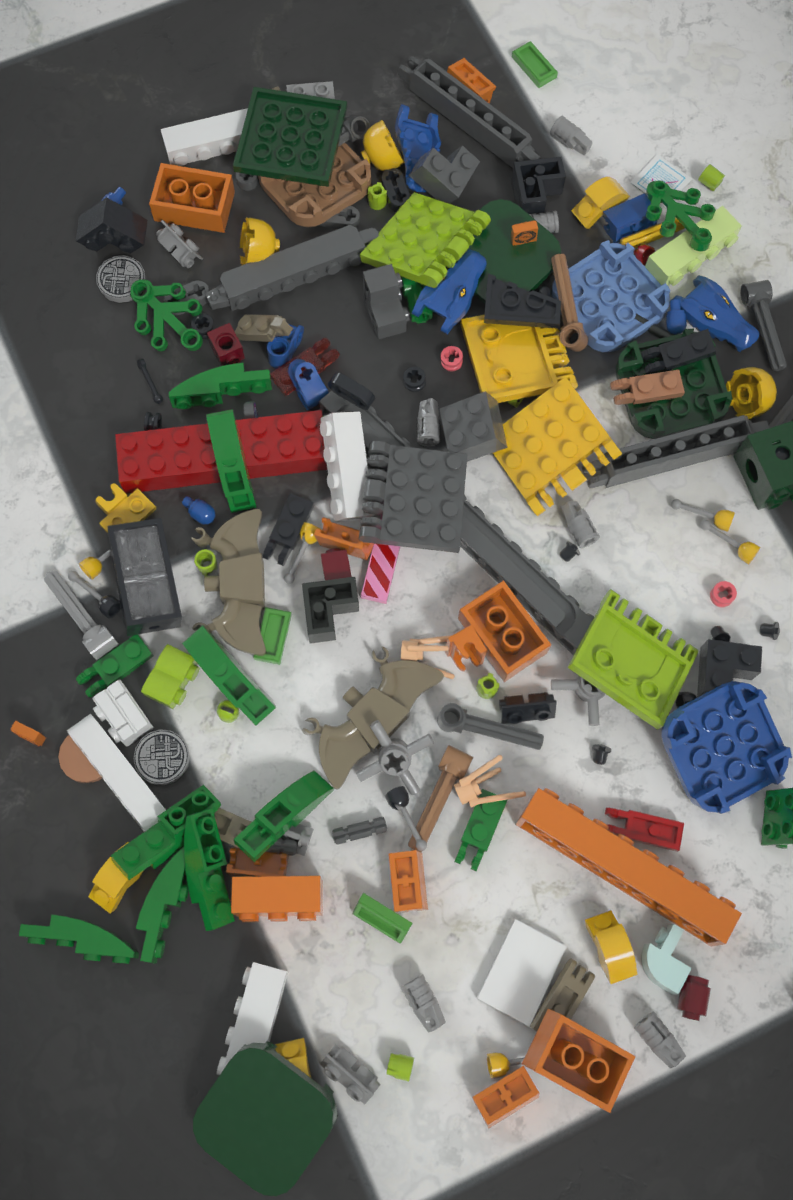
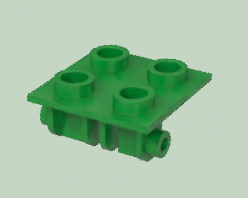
[761,788,793,849]

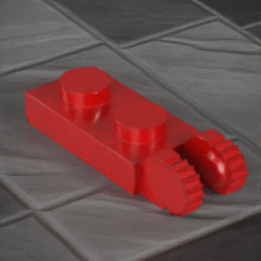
[605,808,684,852]

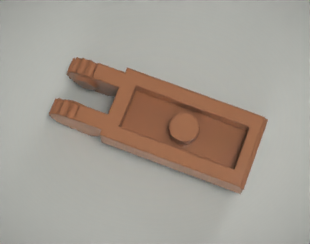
[610,370,685,405]

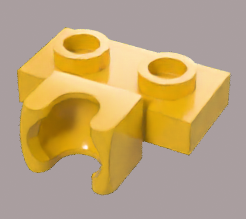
[95,483,156,533]

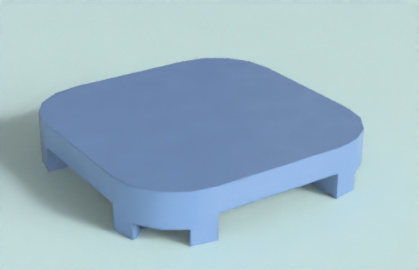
[551,240,670,352]

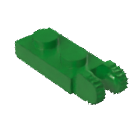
[76,635,153,698]
[454,789,507,871]

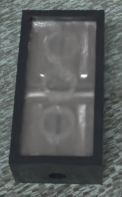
[108,518,182,636]

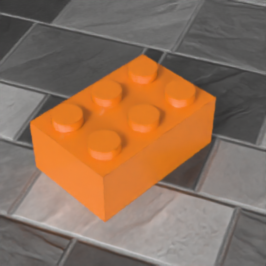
[149,163,235,233]
[458,580,551,682]
[231,876,323,922]
[522,1009,636,1113]

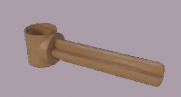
[551,254,588,352]
[408,745,473,852]

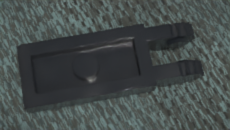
[641,329,716,374]
[263,493,314,566]

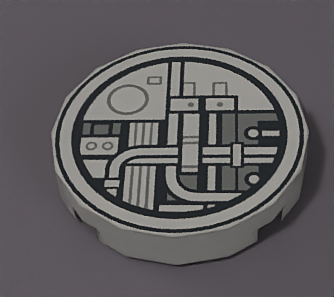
[96,256,146,303]
[133,730,190,786]

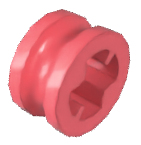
[441,346,463,371]
[710,581,737,607]

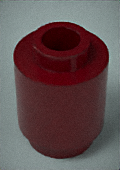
[677,975,711,1021]

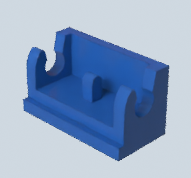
[603,193,657,243]

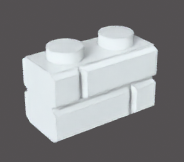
[92,680,154,747]

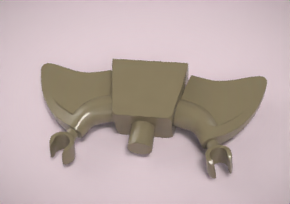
[191,509,266,656]
[302,647,444,790]

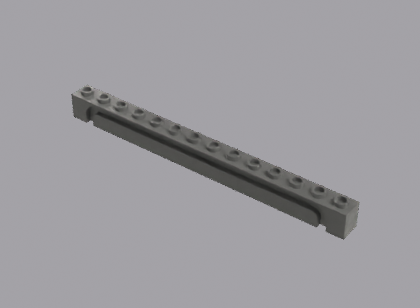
[319,391,594,655]

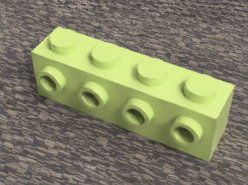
[645,206,742,286]

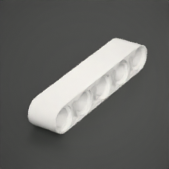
[67,714,166,832]

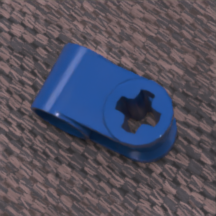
[267,324,304,369]
[288,359,329,410]

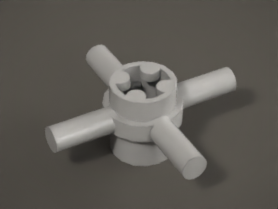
[551,676,605,726]
[356,720,434,795]

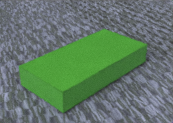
[512,41,558,88]
[253,607,292,665]
[352,893,413,943]

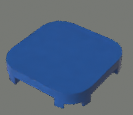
[661,681,792,814]

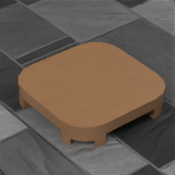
[258,143,372,227]

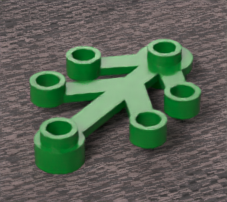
[645,180,716,251]
[130,279,203,351]

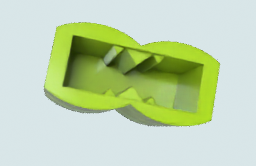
[141,644,200,709]

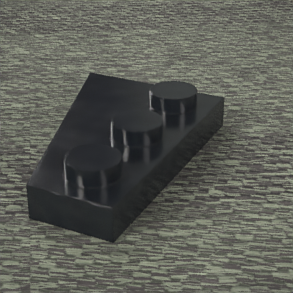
[484,273,561,329]

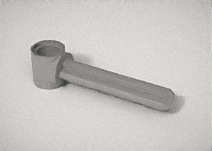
[44,571,119,660]

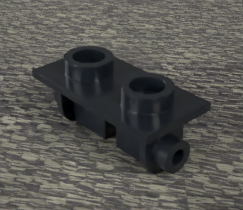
[499,692,557,724]

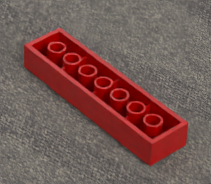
[115,410,328,494]

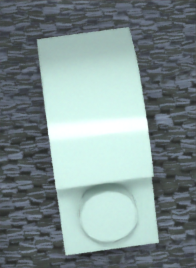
[641,924,692,994]

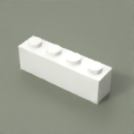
[161,108,248,166]
[320,412,374,521]
[216,962,289,1075]

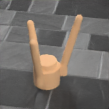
[401,635,455,679]
[454,755,526,808]

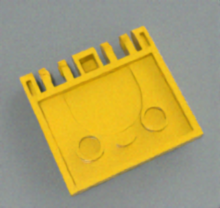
[461,315,578,403]
[493,377,622,516]

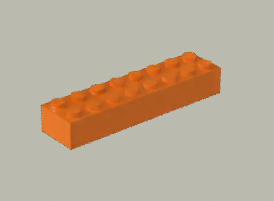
[515,788,742,947]

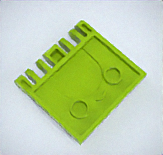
[360,192,491,288]
[567,589,699,730]

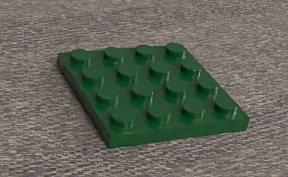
[233,87,347,187]

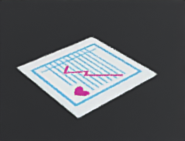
[630,154,692,208]

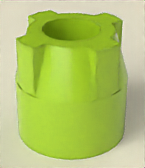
[698,164,725,191]
[368,182,387,210]
[194,549,218,576]
[476,673,499,699]
[386,1053,414,1082]

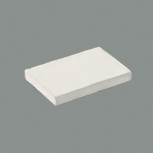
[477,919,567,1027]

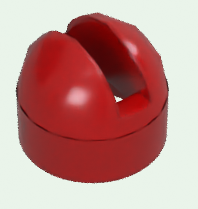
[634,245,655,266]

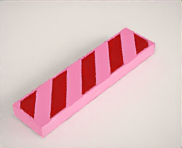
[361,515,401,604]

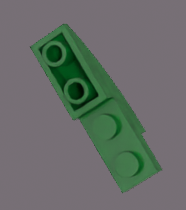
[169,363,272,409]
[206,409,256,513]
[182,625,276,726]
[234,771,334,862]
[111,784,221,880]
[184,808,235,931]
[136,847,189,963]
[19,915,139,964]

